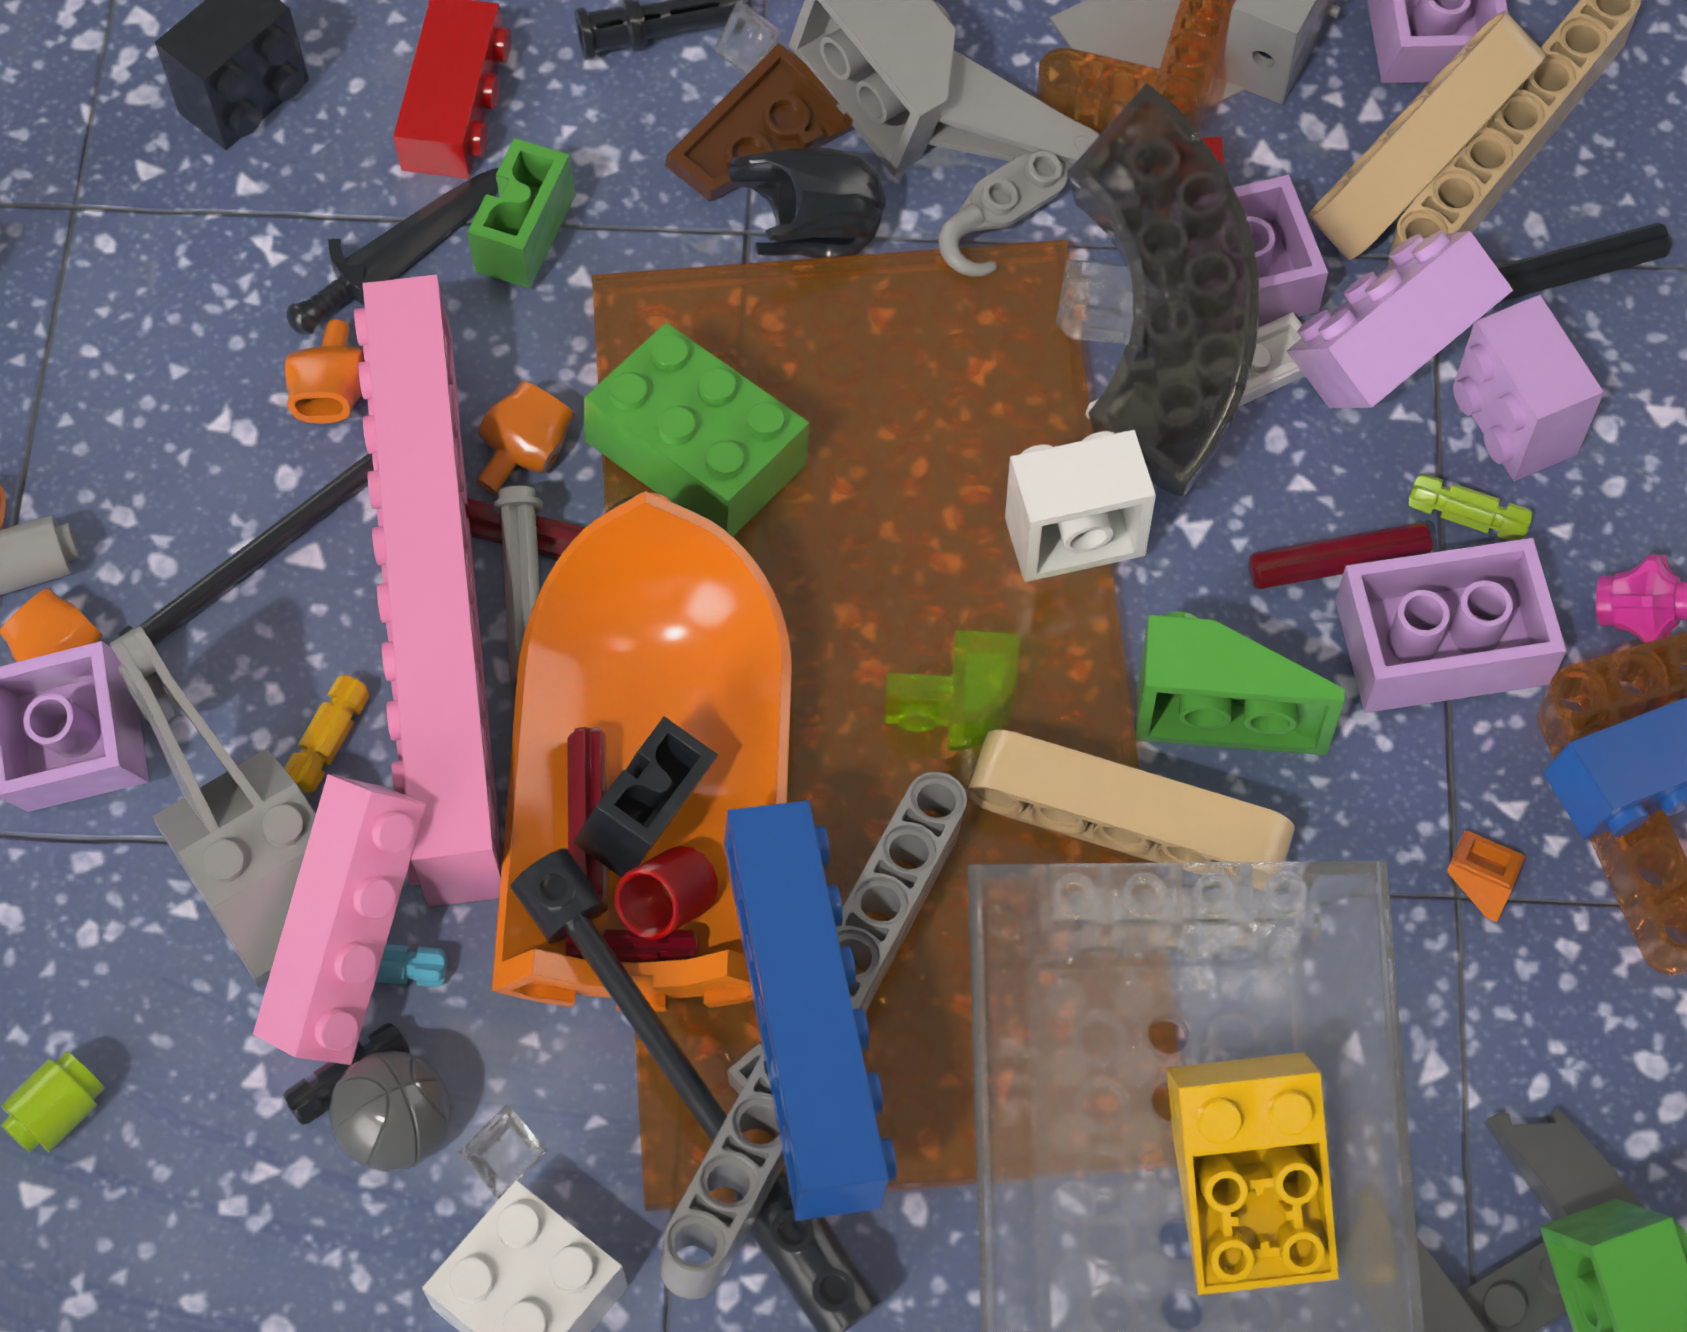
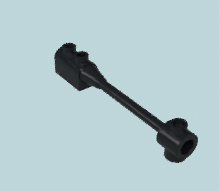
[511,848,883,1332]

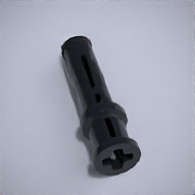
[575,0,752,60]

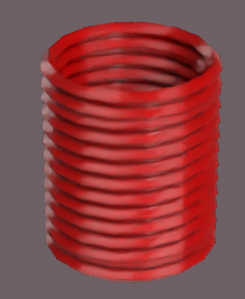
[614,846,718,940]

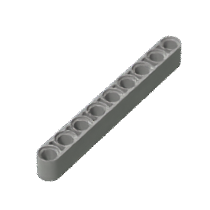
[660,772,967,1299]

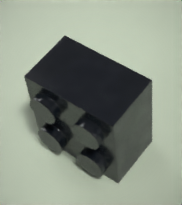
[155,0,309,150]

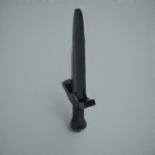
[286,168,499,335]

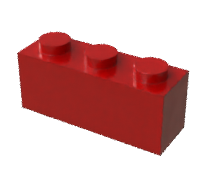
[393,0,511,179]

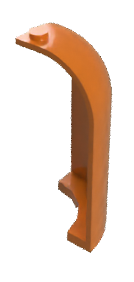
[492,491,792,1012]

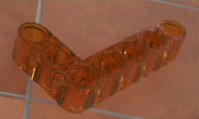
[1037,0,1236,149]
[1536,631,1687,975]

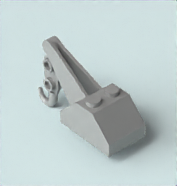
[788,0,1103,277]
[110,626,316,988]

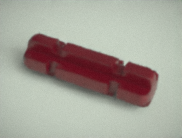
[566,929,699,963]

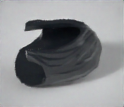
[728,148,886,261]

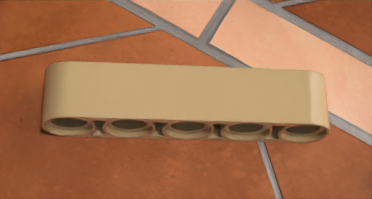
[1307,11,1546,260]
[966,730,1295,893]

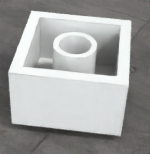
[1005,430,1156,583]
[422,1180,628,1332]

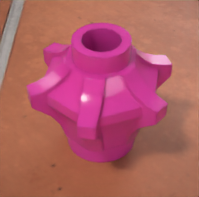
[1596,555,1687,648]

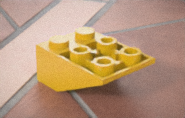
[1167,1052,1339,1295]

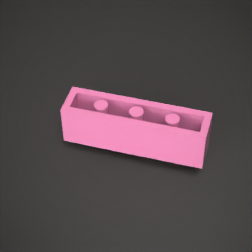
[253,774,426,1065]

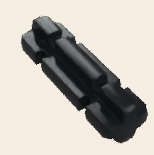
[283,1023,410,1125]

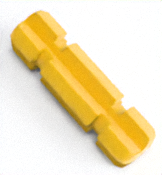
[284,674,369,794]

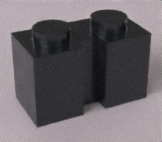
[573,716,718,877]

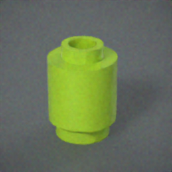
[0,1051,105,1153]

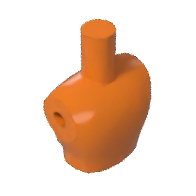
[285,319,365,424]
[476,381,575,495]
[0,588,103,662]

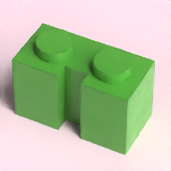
[467,138,576,289]

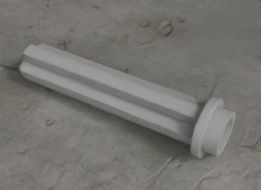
[492,486,543,685]

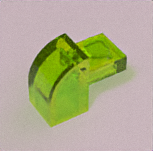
[885,630,1020,751]

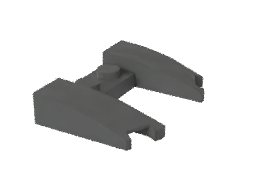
[1336,1110,1645,1332]

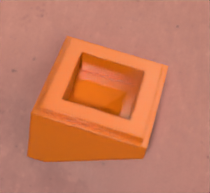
[1447,830,1526,922]

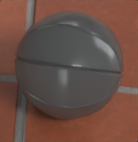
[329,1051,451,1172]

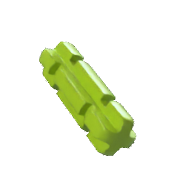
[1409,473,1532,541]

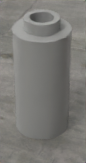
[0,514,80,596]

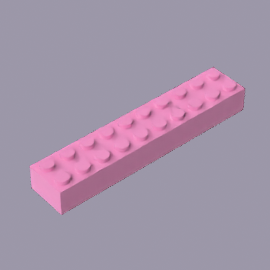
[354,274,503,907]

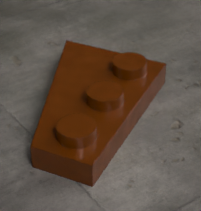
[665,43,855,202]

